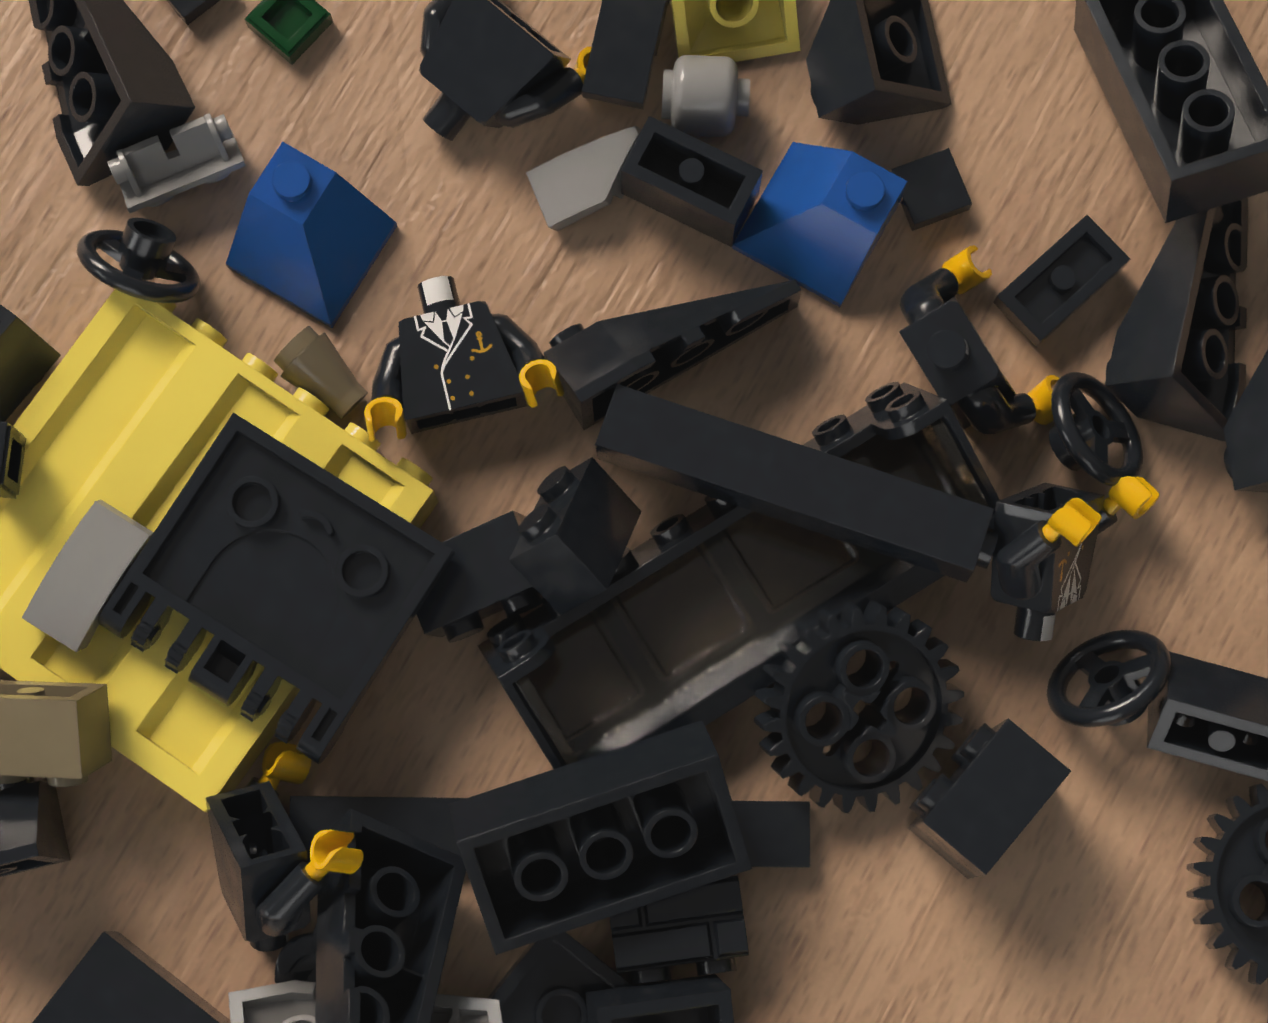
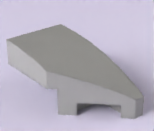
[526,126,642,231]

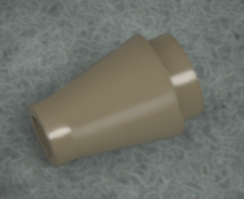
[274,326,368,419]

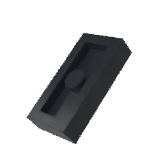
[993,215,1131,347]

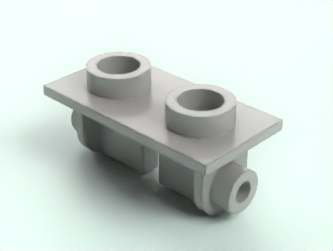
[107,113,246,213]

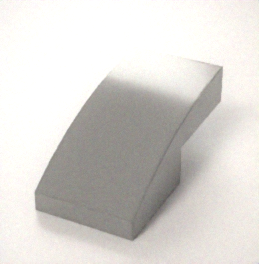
[22,500,154,652]

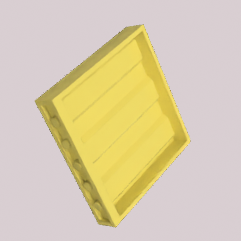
[0,289,438,813]

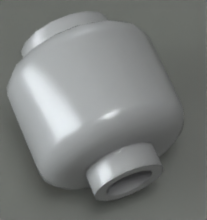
[661,55,750,137]

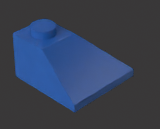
[226,141,397,328]
[732,142,907,307]

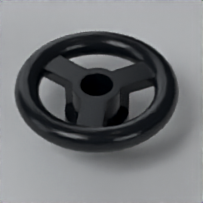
[77,218,200,303]
[1049,372,1143,486]
[1047,630,1171,727]

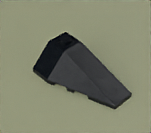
[28,0,195,186]
[544,280,802,430]

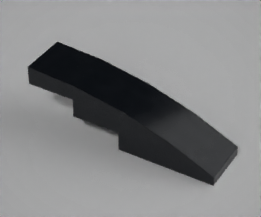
[582,0,670,110]

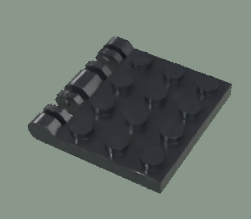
[98,413,455,764]

